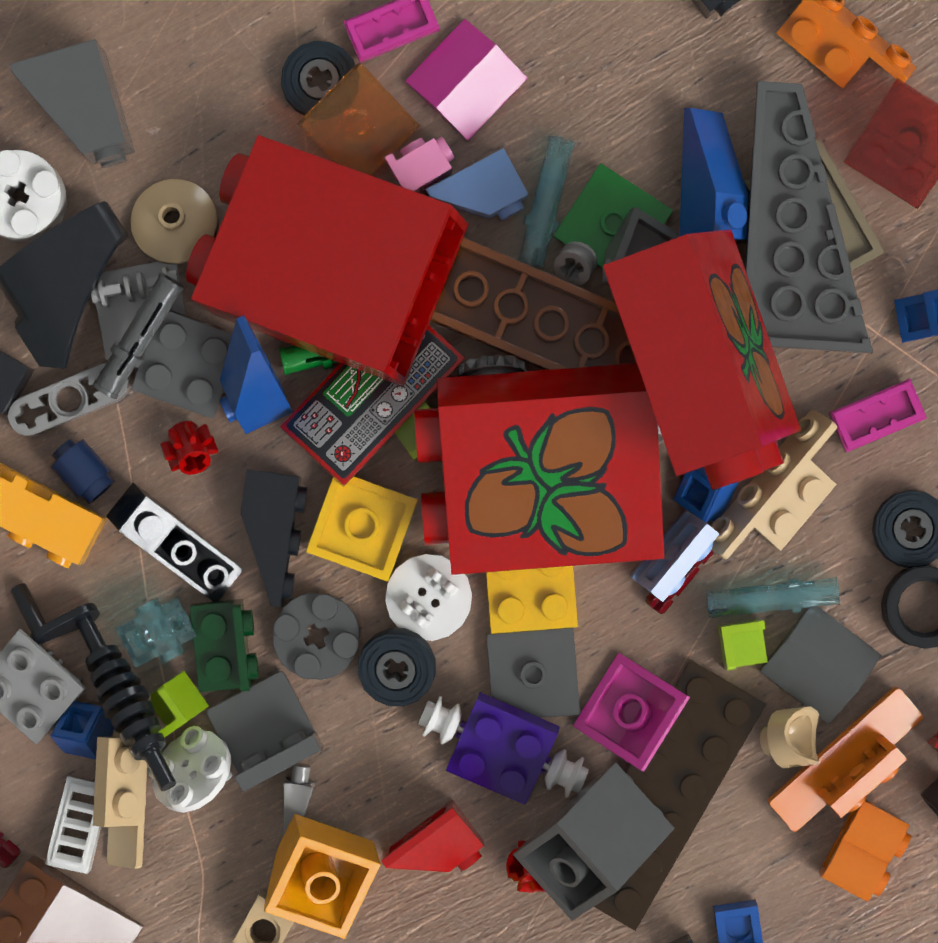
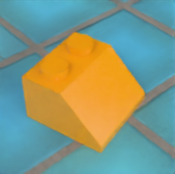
[264,813,381,939]

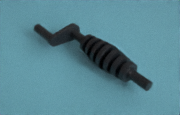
[10,583,177,791]

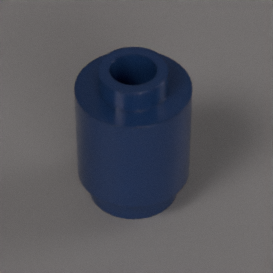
[51,438,115,504]

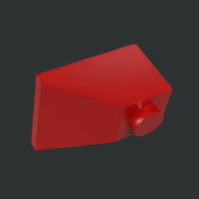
[381,800,484,872]

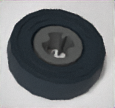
[281,41,359,120]
[872,490,938,568]
[358,628,436,707]

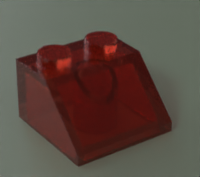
[844,78,938,209]

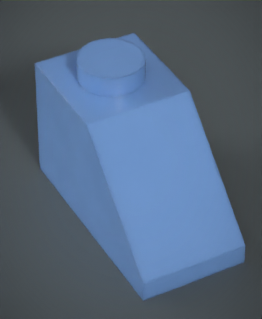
[426,148,528,221]

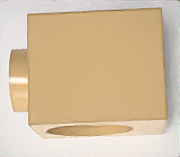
[233,890,294,943]

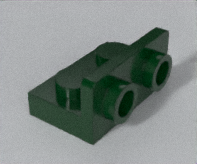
[190,599,259,692]

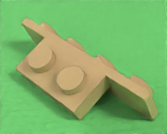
[711,409,837,560]
[93,694,151,869]

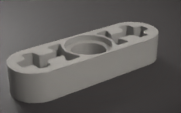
[8,363,130,436]

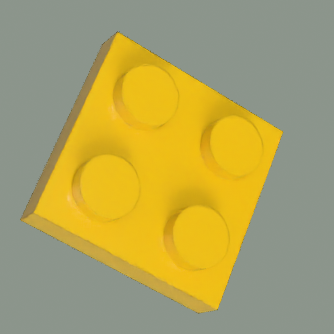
[306,477,418,582]
[486,566,578,634]

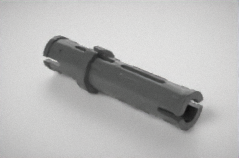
[93,273,184,399]

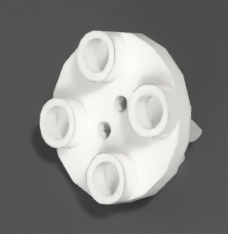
[385,554,472,641]
[148,726,233,813]

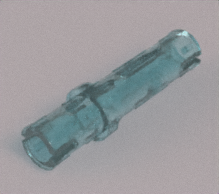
[517,136,575,269]
[706,577,840,618]

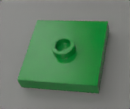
[553,163,673,270]

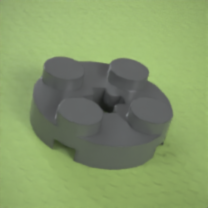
[273,593,360,680]

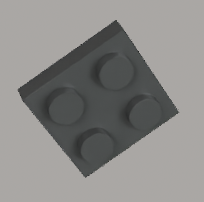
[131,310,232,419]

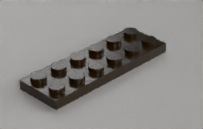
[594,660,766,931]

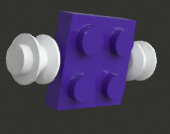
[418,692,589,805]

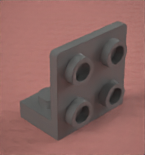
[207,671,324,792]

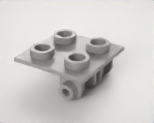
[91,262,186,360]
[0,629,87,745]

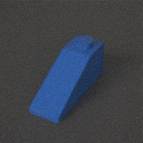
[679,108,749,241]
[219,315,293,434]

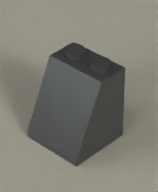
[10,39,135,168]
[513,762,675,920]

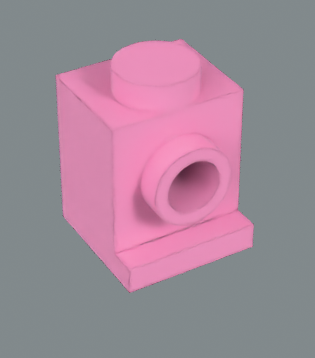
[384,136,455,193]

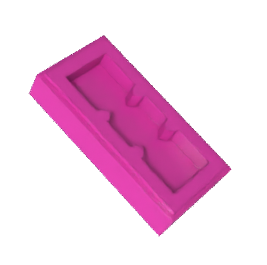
[343,0,440,64]
[828,379,927,453]

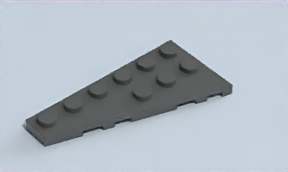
[745,81,874,353]

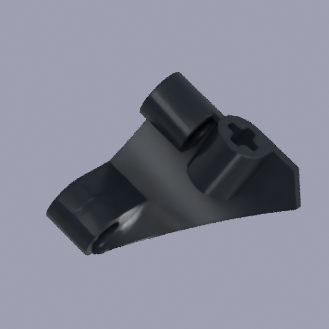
[0,201,128,369]

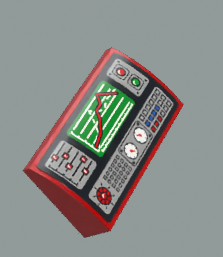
[280,325,465,487]

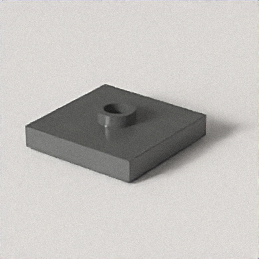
[486,627,580,718]

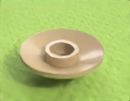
[130,179,217,264]

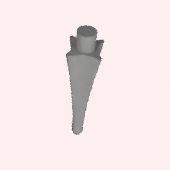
[283,763,316,836]

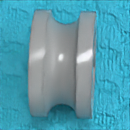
[554,241,598,286]

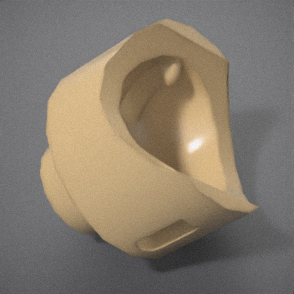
[760,706,820,768]

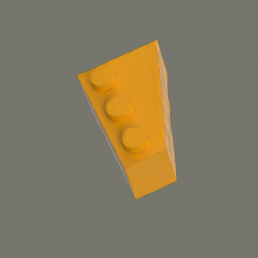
[0,462,108,568]

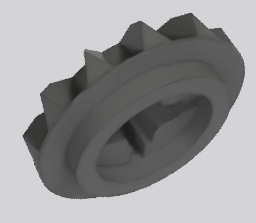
[457,354,526,377]

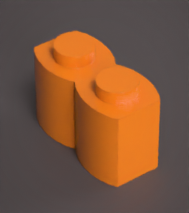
[818,800,911,902]

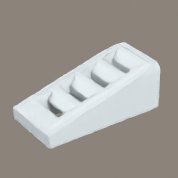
[45,776,101,874]

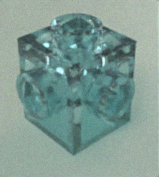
[116,598,197,668]

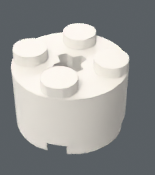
[0,150,67,242]

